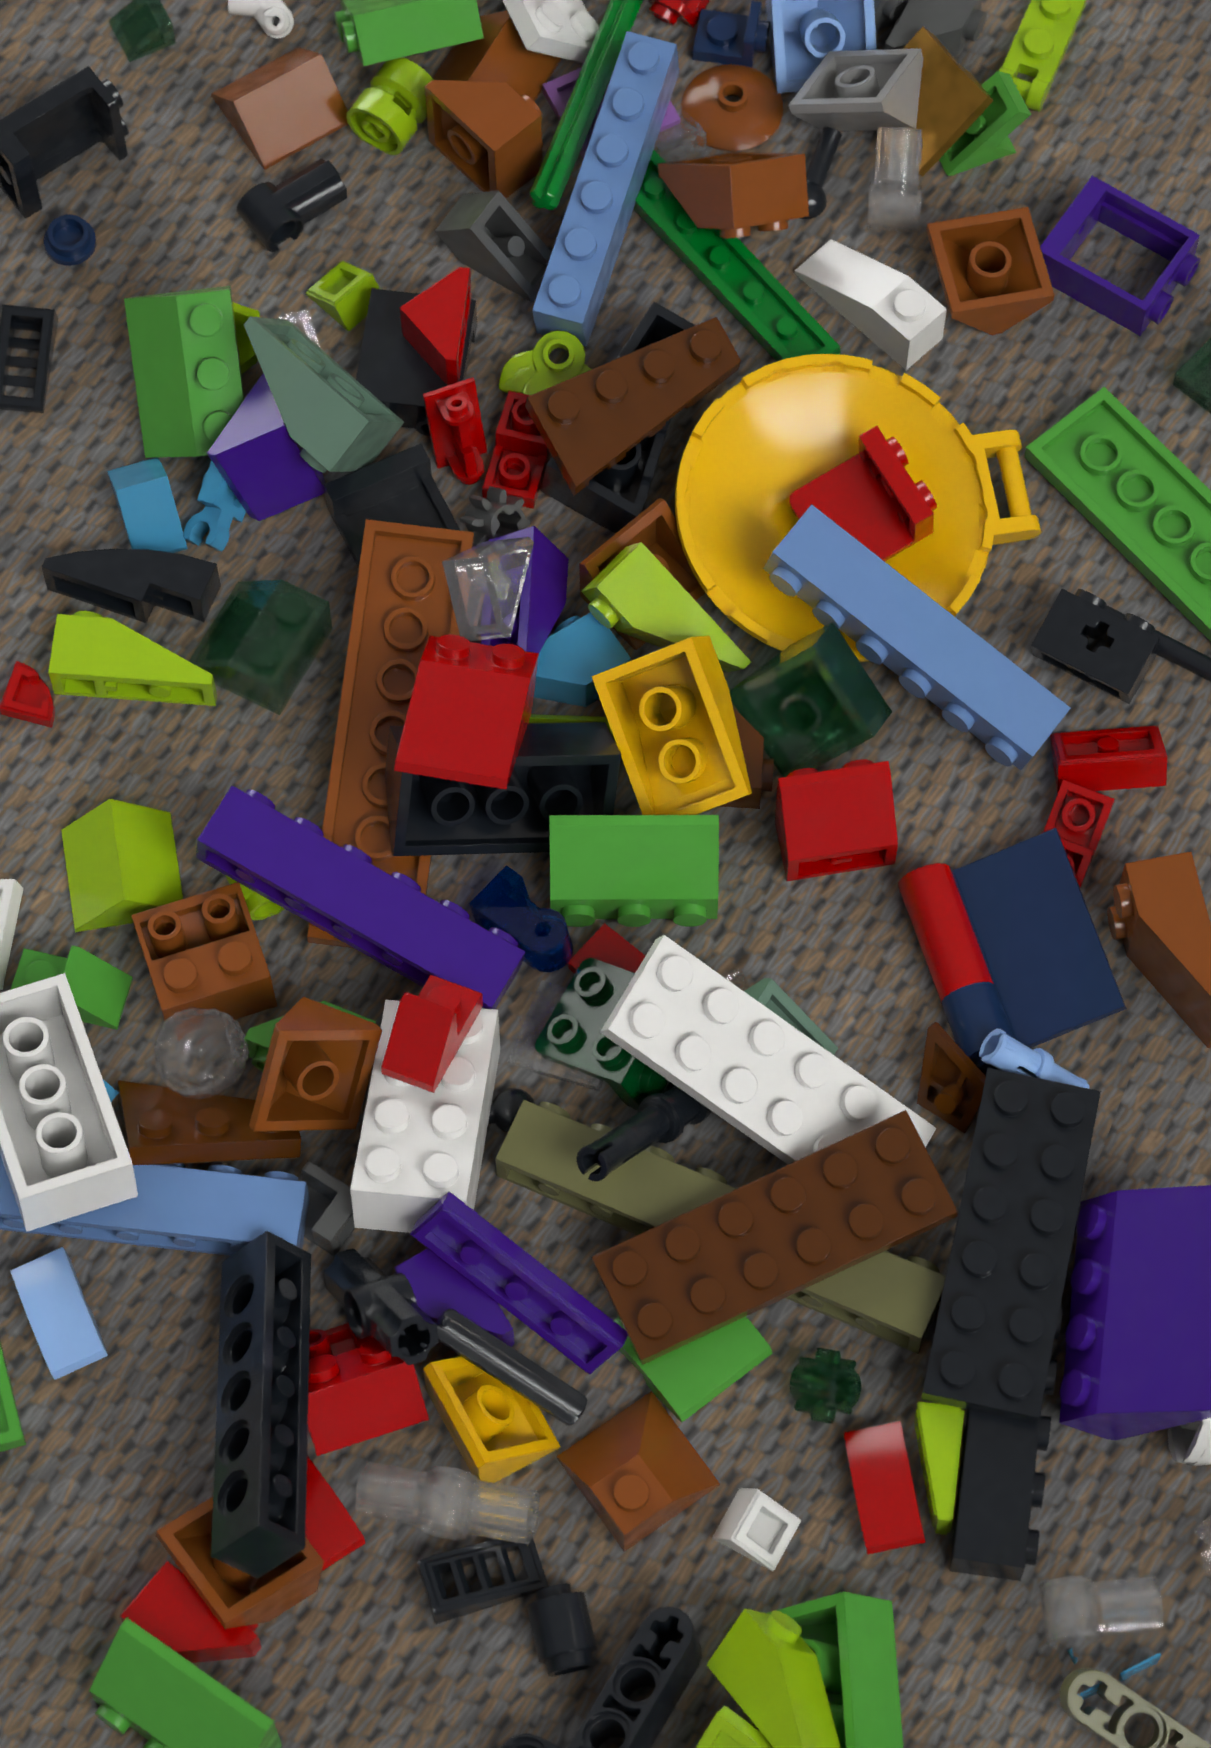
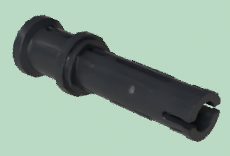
[576,1082,711,1182]

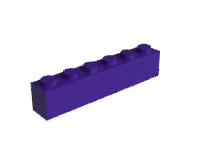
[196,786,525,1009]

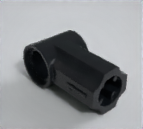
[237,158,347,252]

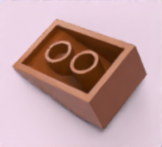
[1107,851,1211,1048]

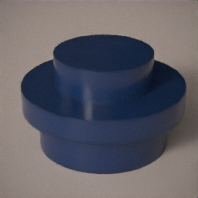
[44,214,96,266]

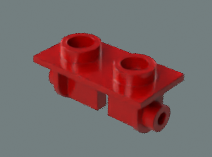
[423,377,487,485]

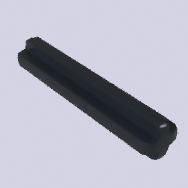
[436,1308,587,1426]

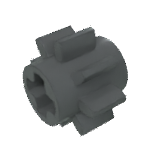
[460,486,531,553]

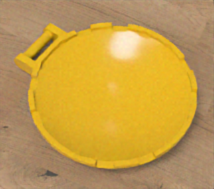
[675,354,1041,663]

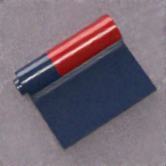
[898,828,1127,1073]

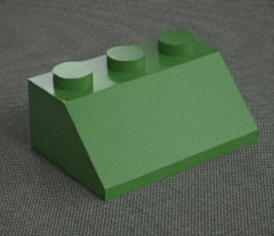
[124,286,245,458]
[549,815,719,927]
[768,1592,904,1748]
[89,1618,282,1748]

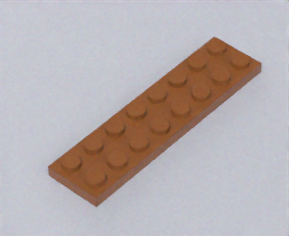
[307,519,474,948]

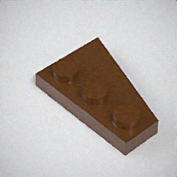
[117,1080,301,1165]

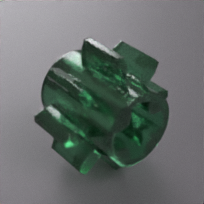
[789,1347,862,1424]

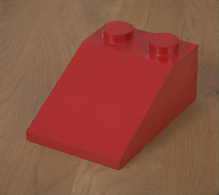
[394,634,539,790]

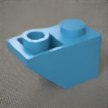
[534,612,631,707]

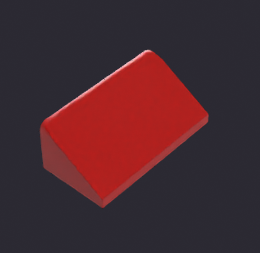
[1050,725,1168,793]

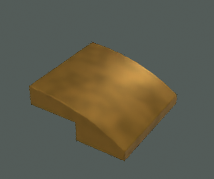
[877,27,994,177]

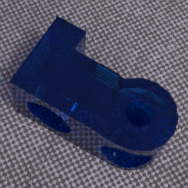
[469,865,574,973]

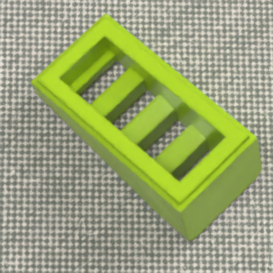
[914,1402,964,1535]

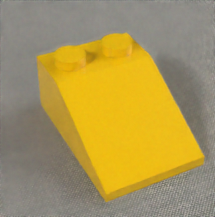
[591,635,752,815]

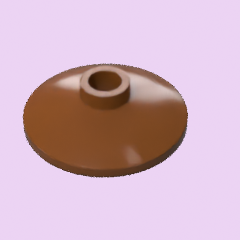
[681,64,783,151]

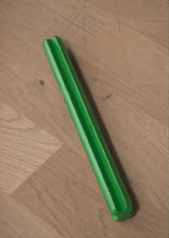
[530,0,643,211]

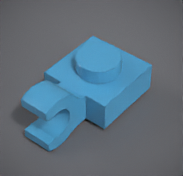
[183,460,246,552]

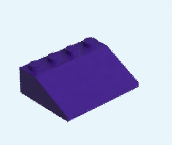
[1059,1185,1211,1440]

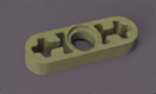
[1060,1668,1211,1748]

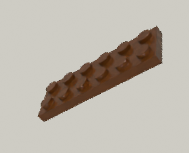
[592,1110,958,1365]

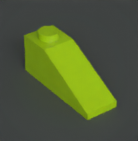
[581,542,751,672]
[48,611,217,706]
[706,1608,841,1748]

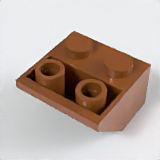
[131,882,277,1040]

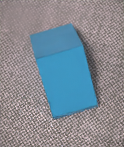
[107,457,188,553]

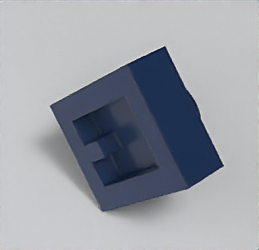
[693,0,770,68]

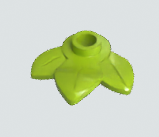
[499,331,592,395]

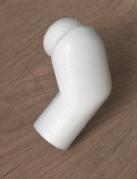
[228,0,294,38]

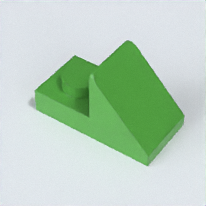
[939,71,1031,176]
[10,945,133,1030]

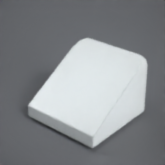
[712,1488,801,1571]

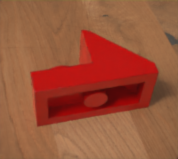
[381,974,483,1093]

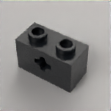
[1031,589,1160,704]

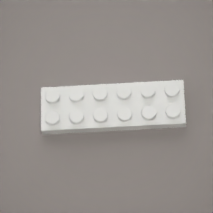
[600,935,936,1165]

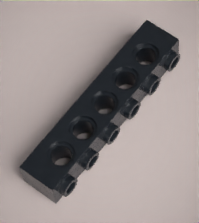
[211,1231,311,1579]

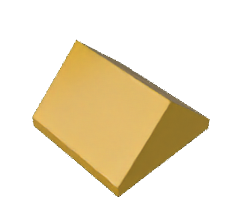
[423,1356,561,1490]

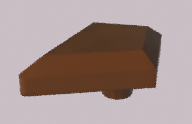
[917,1022,986,1133]

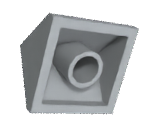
[789,48,923,131]

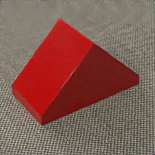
[400,267,472,386]

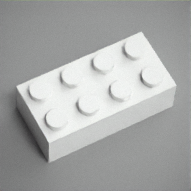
[0,973,138,1232]
[350,1000,501,1233]

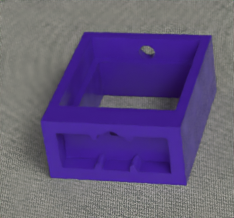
[1040,176,1201,336]

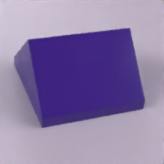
[207,373,325,521]

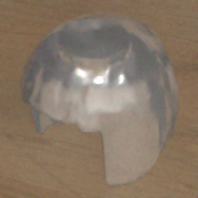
[154,1007,249,1099]

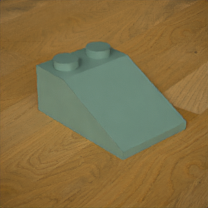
[244,316,404,473]

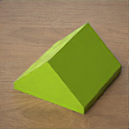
[61,799,183,932]

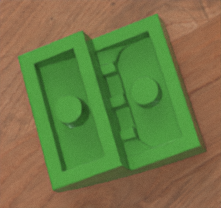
[613,1316,773,1423]

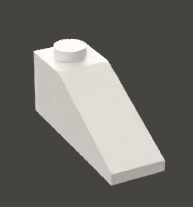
[794,239,947,370]

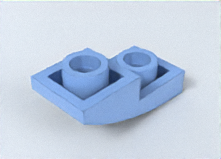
[10,1247,108,1380]

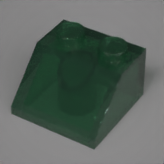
[189,579,333,715]
[729,622,892,777]

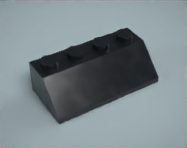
[385,722,621,856]

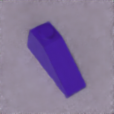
[481,526,569,653]

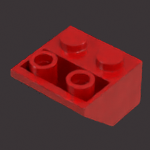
[774,759,898,881]
[308,1323,429,1456]

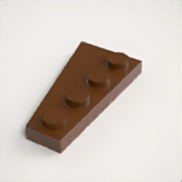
[525,317,741,496]

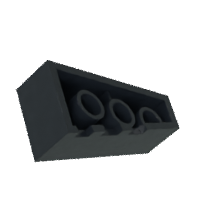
[541,301,696,533]

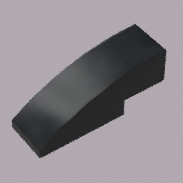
[42,548,221,623]

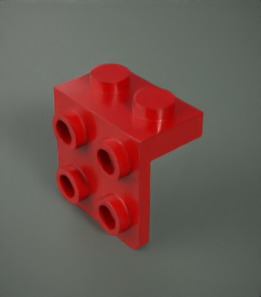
[789,426,937,561]

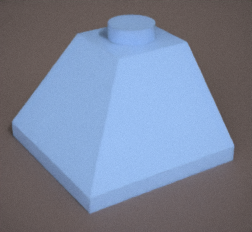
[766,0,877,93]

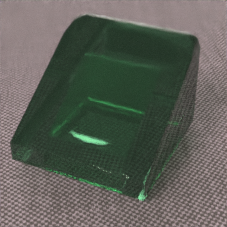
[109,0,176,62]

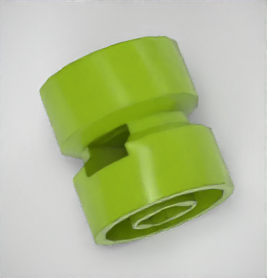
[346,57,434,155]

